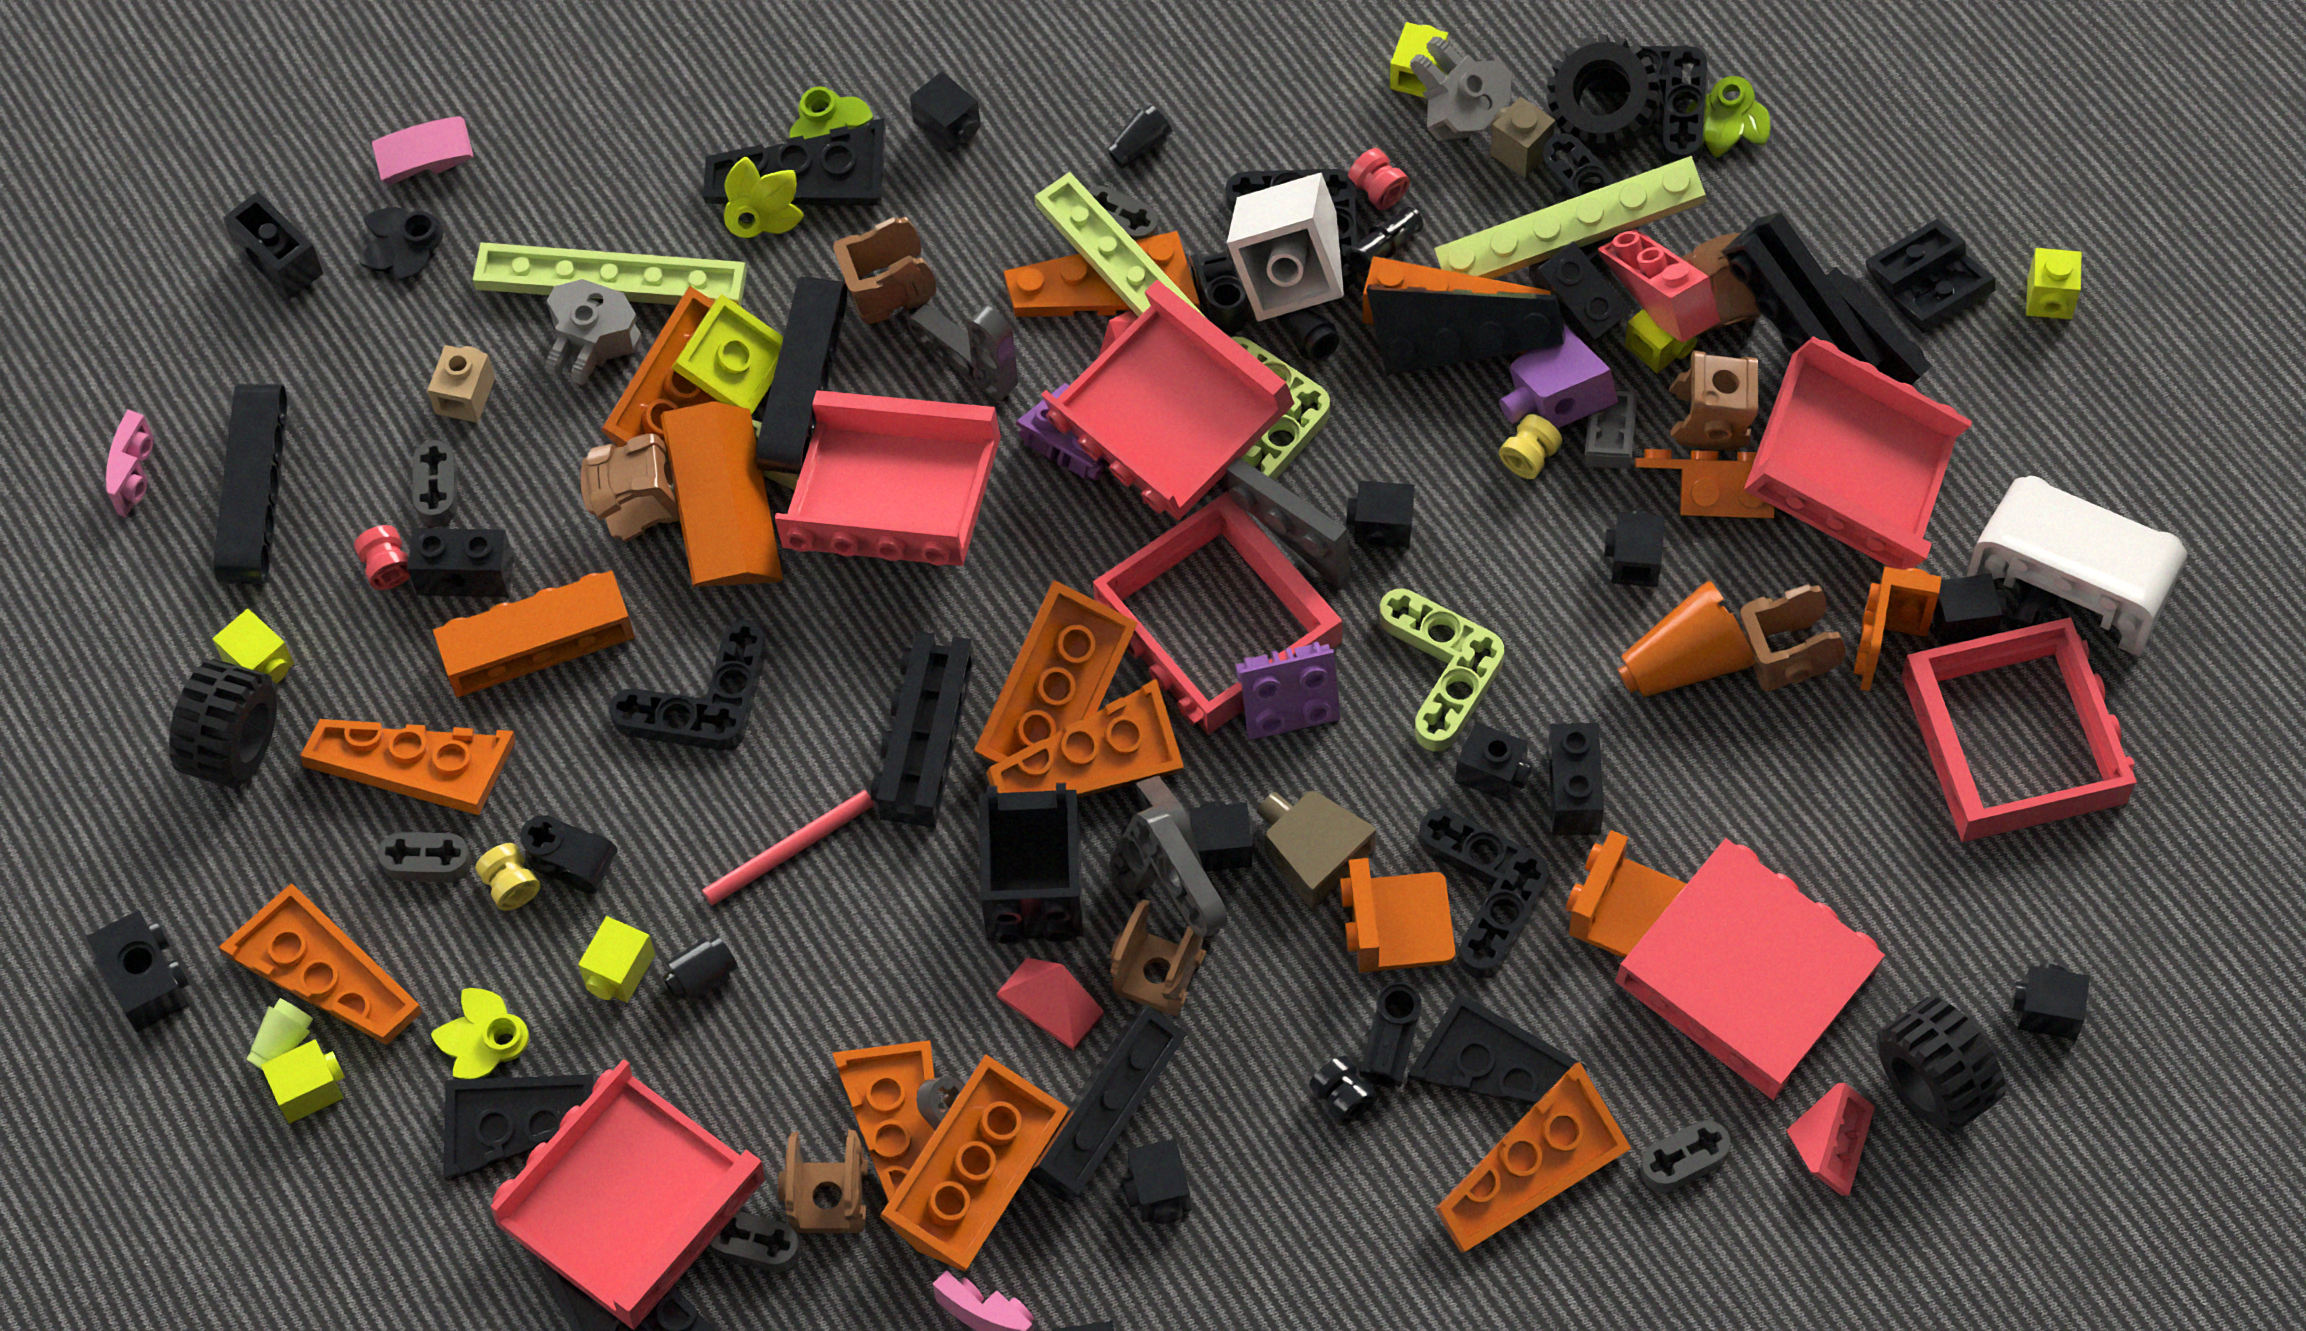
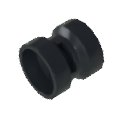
[1309,1055,1378,1126]

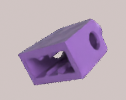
[1499,324,1618,429]

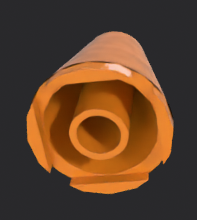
[1617,581,1755,698]

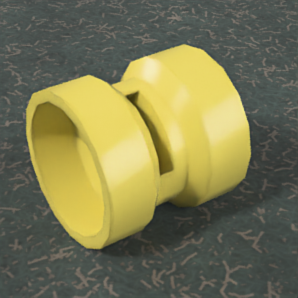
[1499,414,1563,479]
[475,843,540,911]

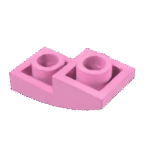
[372,116,474,186]
[106,410,154,517]
[932,1270,1034,1331]

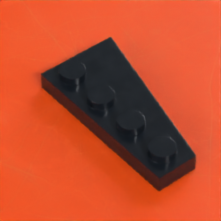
[703,118,886,206]
[1366,284,1566,376]

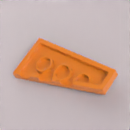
[1004,231,1200,317]
[986,679,1184,798]
[300,719,515,816]
[218,883,423,1045]
[832,1040,938,1239]
[1435,1062,1632,1253]

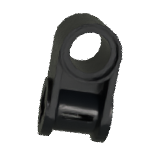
[1189,246,1248,335]
[520,815,618,894]

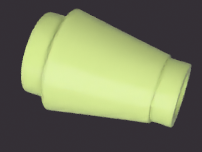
[246,998,313,1070]

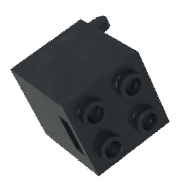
[979,783,1084,945]

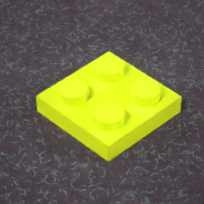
[671,293,784,415]

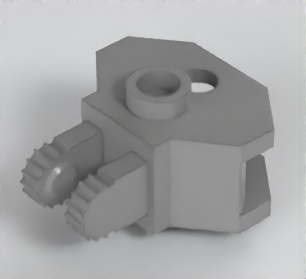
[1409,36,1512,141]
[545,279,642,385]

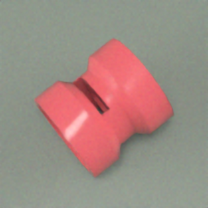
[1348,148,1410,210]
[354,525,410,590]

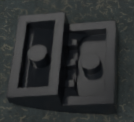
[1865,219,1996,333]

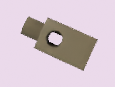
[1257,791,1376,910]

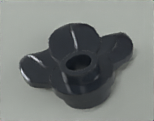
[359,207,443,280]

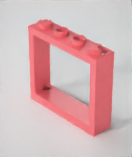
[1093,491,1342,735]
[1901,617,2137,842]

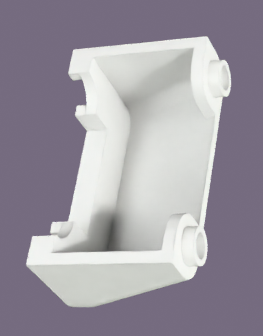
[1966,476,2187,657]

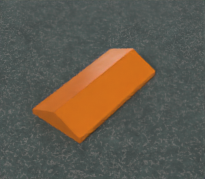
[601,286,721,447]
[661,401,783,587]
[973,580,1138,764]
[880,1054,1069,1272]

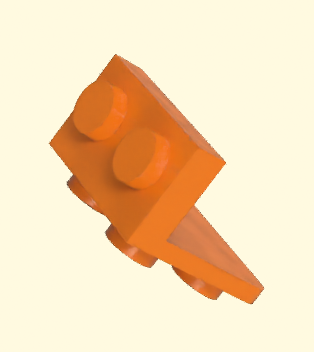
[1853,566,1942,691]
[1565,830,1687,958]
[1340,858,1455,973]

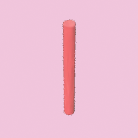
[702,790,874,906]

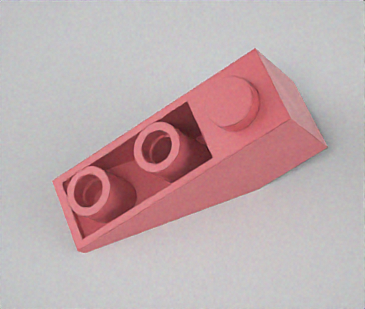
[1598,228,1721,343]

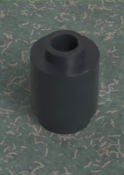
[662,935,738,1004]

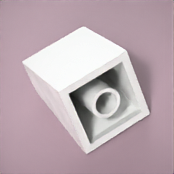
[1227,173,1344,321]

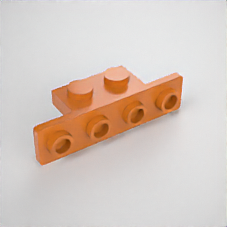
[1633,449,1775,518]

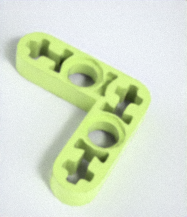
[1231,336,1330,481]
[1379,589,1504,751]

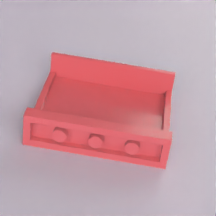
[1041,279,1295,521]
[1744,336,1972,570]
[775,390,1001,566]
[1615,838,1885,1101]
[490,1059,765,1330]

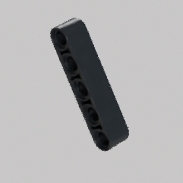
[756,276,848,475]
[214,384,288,584]

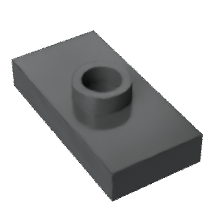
[1585,391,1637,469]

